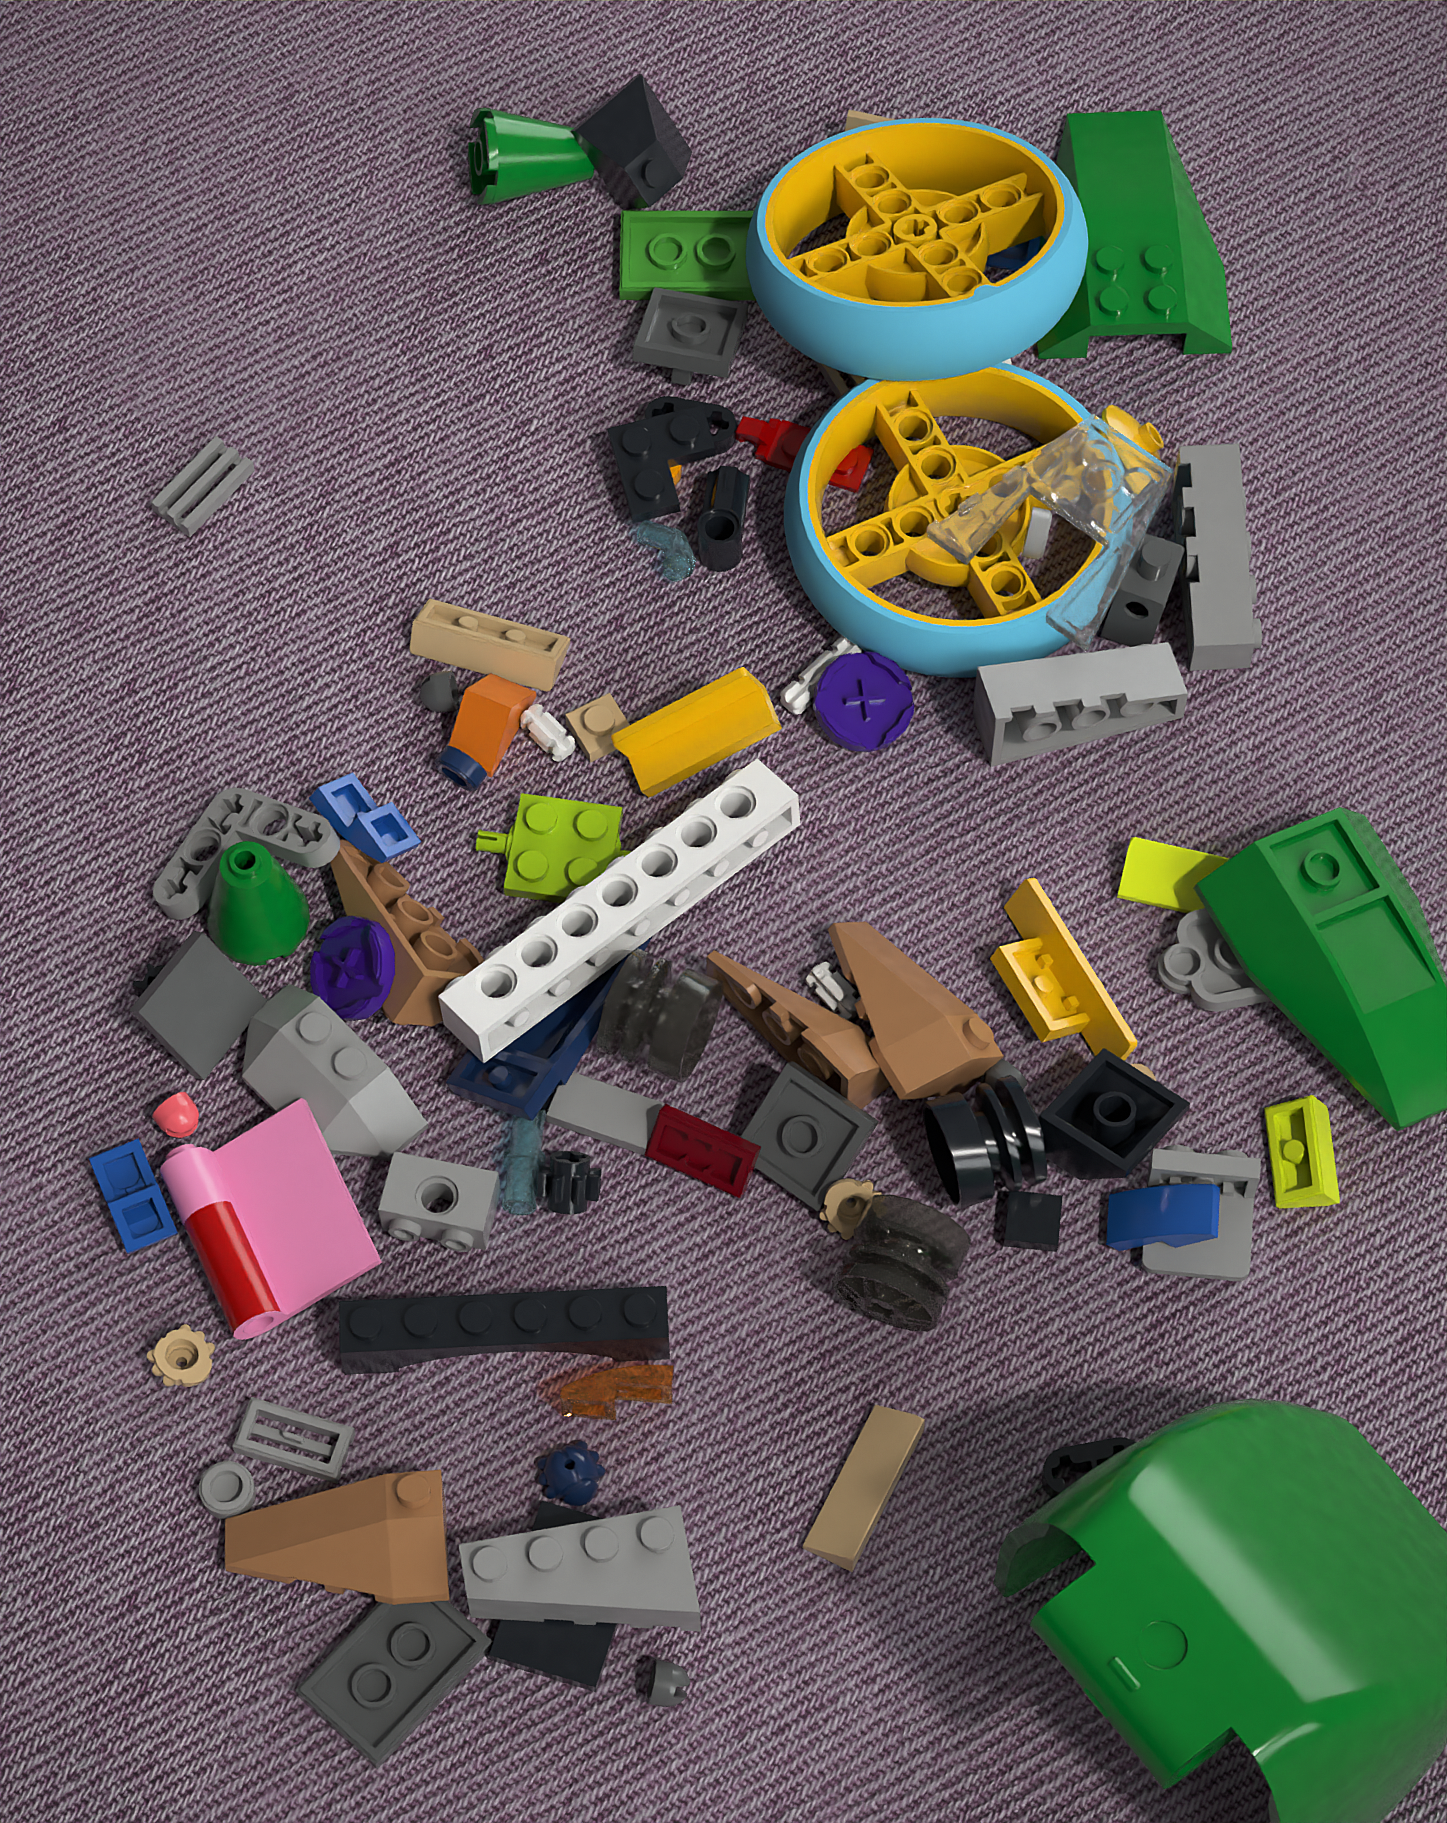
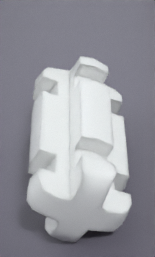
[520,704,576,762]
[806,962,861,1021]

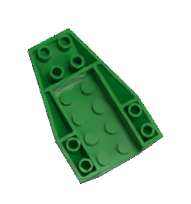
[1193,807,1447,1132]

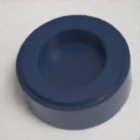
[435,746,487,791]

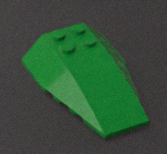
[1037,110,1232,359]

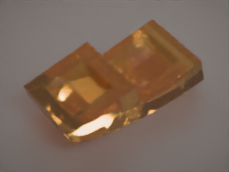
[560,1365,675,1420]

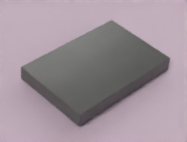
[295,1601,493,1769]

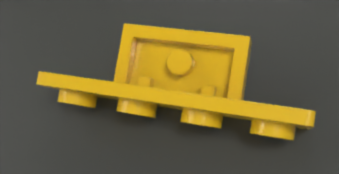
[990,877,1138,1061]

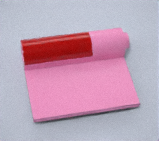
[160,1098,382,1340]

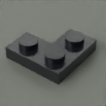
[607,404,716,524]

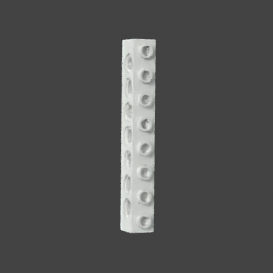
[438,759,800,1063]

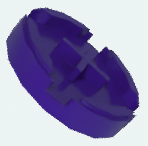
[813,651,914,752]
[310,915,395,1021]

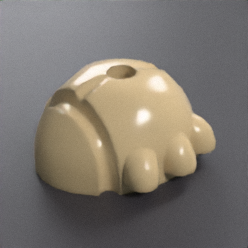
[819,1178,887,1240]
[147,1324,215,1387]

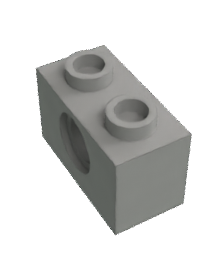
[378,1151,501,1252]

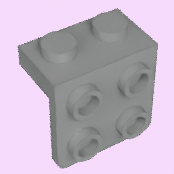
[1141,1145,1261,1281]

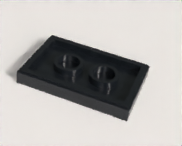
[489,1500,619,1692]

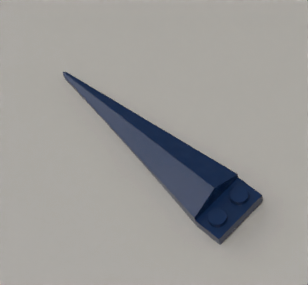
[446,845,702,1121]

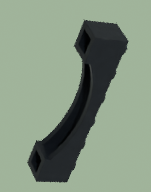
[339,1286,670,1375]

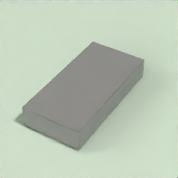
[546,1072,664,1156]

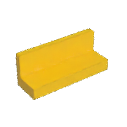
[610,667,782,798]

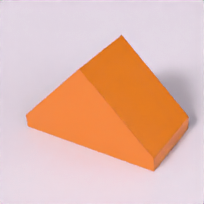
[448,673,536,778]

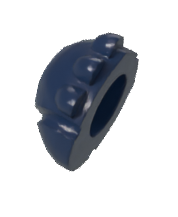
[537,1441,606,1506]

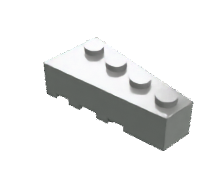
[1170,443,1262,671]
[973,642,1188,767]

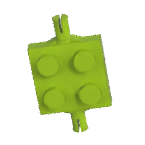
[476,793,632,903]

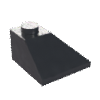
[571,74,692,209]
[1039,1048,1190,1180]

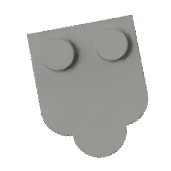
[1157,908,1271,1012]

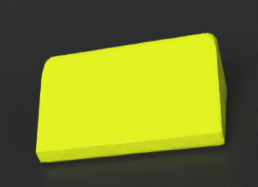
[1117,837,1229,914]
[1264,1095,1340,1209]

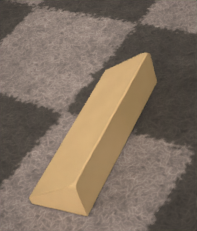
[409,599,571,692]
[803,1405,925,1572]

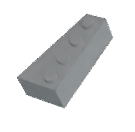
[458,1505,701,1632]

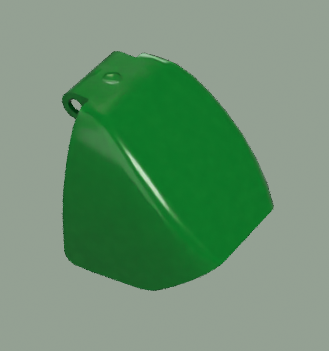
[993,1398,1447,1823]

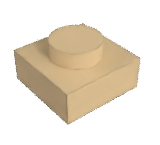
[565,693,630,763]

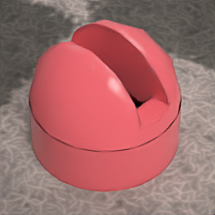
[152,1092,199,1139]

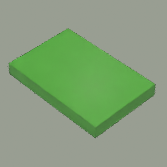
[619,211,756,300]

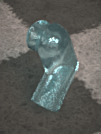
[637,520,696,582]

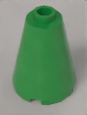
[468,108,596,205]
[206,841,310,966]

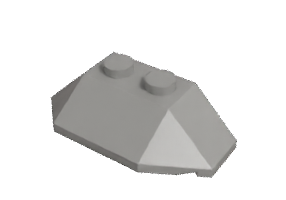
[242,984,428,1161]

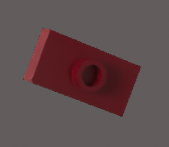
[644,1104,761,1198]

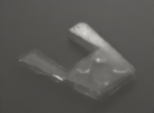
[927,414,1173,651]

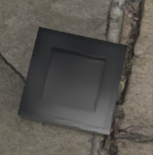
[1004,1191,1063,1252]

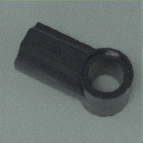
[697,466,750,572]

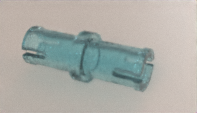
[502,1110,546,1215]

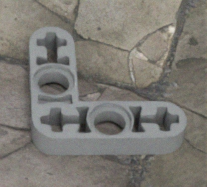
[153,787,340,920]

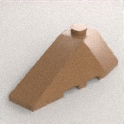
[330,840,485,1027]
[828,921,1004,1100]
[706,950,891,1109]
[225,1470,450,1605]

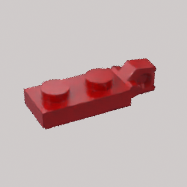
[736,416,874,494]

